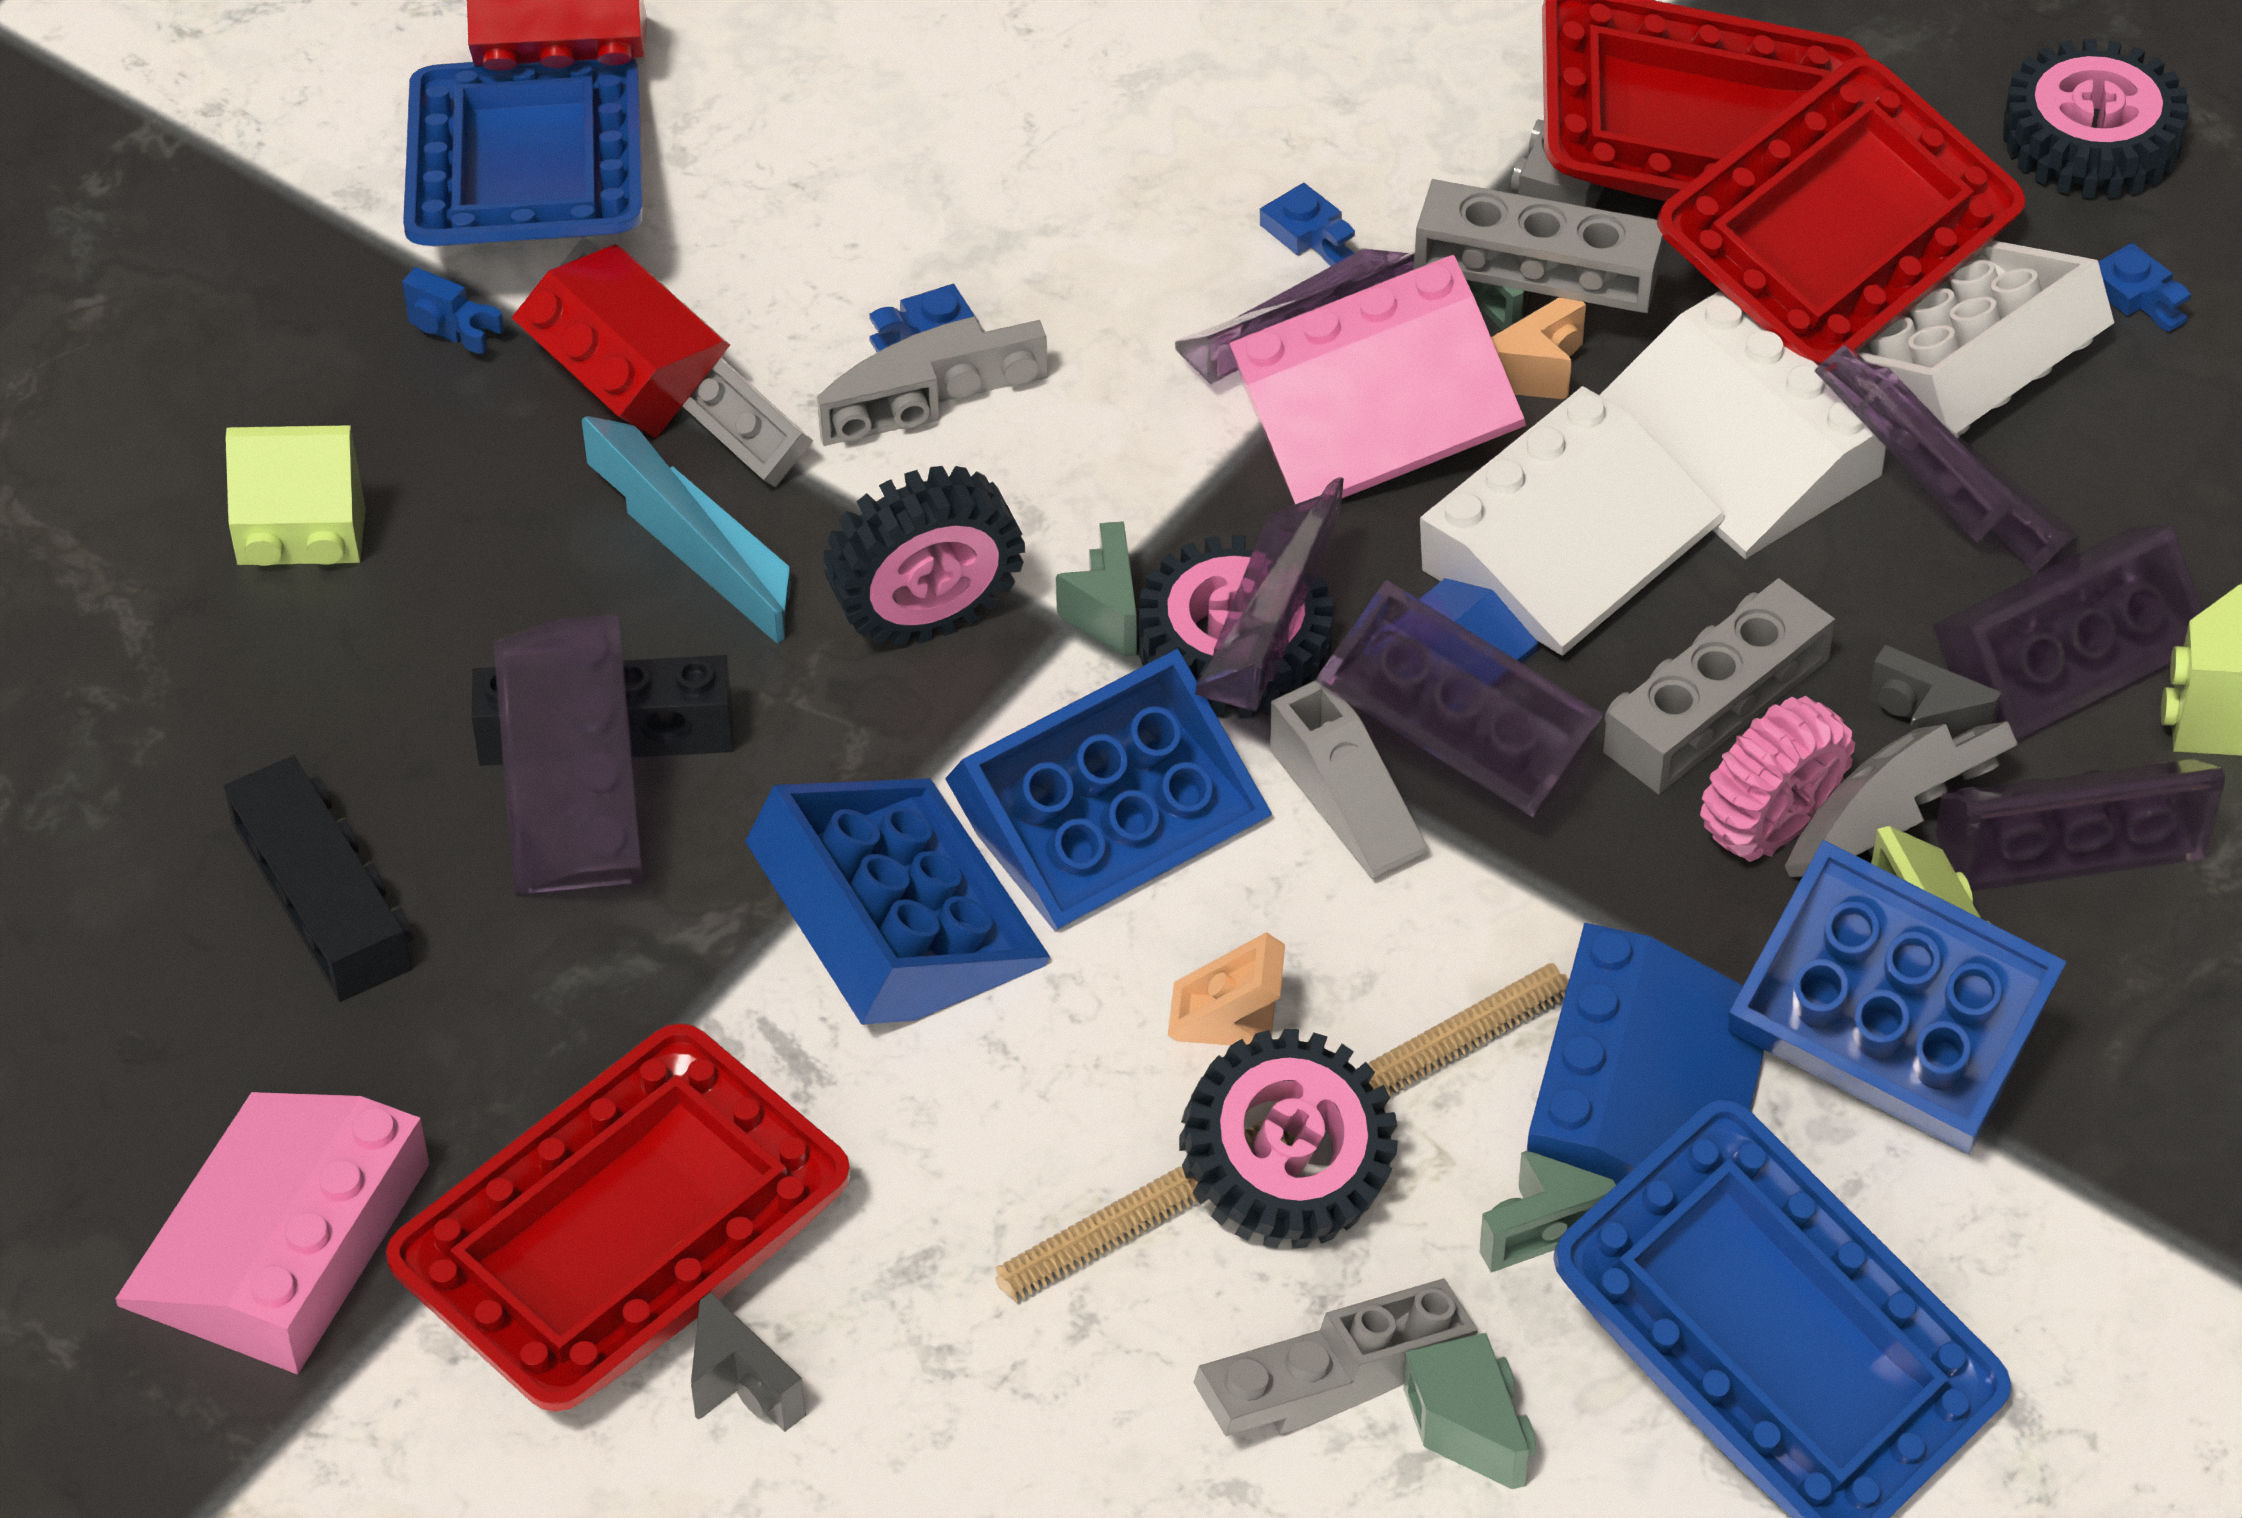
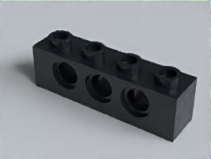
[471,655,733,766]

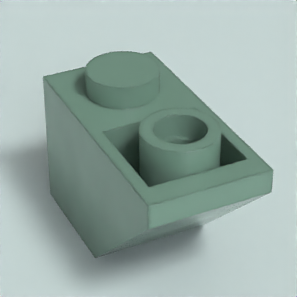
[1403,1333,1537,1489]

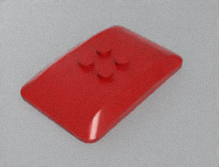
[1542,0,1870,201]
[1657,57,2025,370]
[386,1023,850,1412]

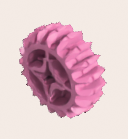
[1700,696,1855,862]

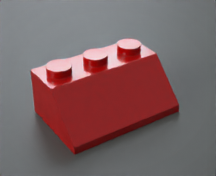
[467,0,647,71]
[511,244,730,439]

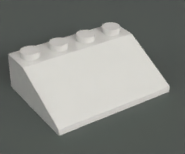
[1827,240,2114,439]
[1599,290,1889,559]
[1420,386,1724,656]

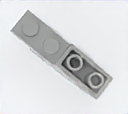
[817,316,1048,446]
[1785,721,2018,877]
[1193,1278,1478,1436]

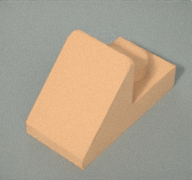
[1491,297,1586,399]
[1168,932,1285,1045]

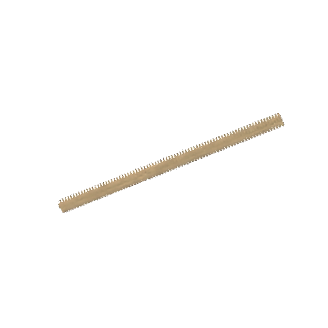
[995,963,1569,1303]

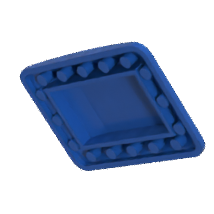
[403,58,643,247]
[1553,1099,2011,1518]

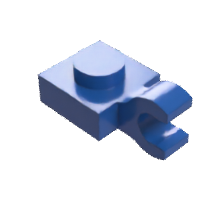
[1259,182,1355,269]
[2098,243,2191,332]
[402,267,504,354]
[869,283,979,352]

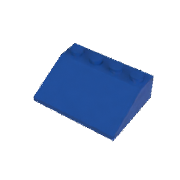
[945,648,1272,931]
[745,778,1050,1025]
[1728,840,2067,1155]
[1527,923,1764,1185]

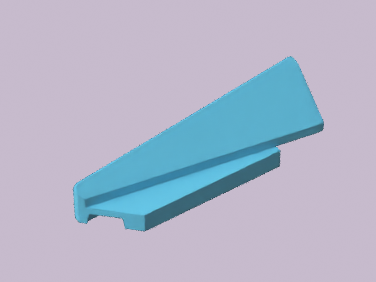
[582,416,791,644]

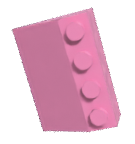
[1229,254,1526,515]
[115,1092,430,1375]

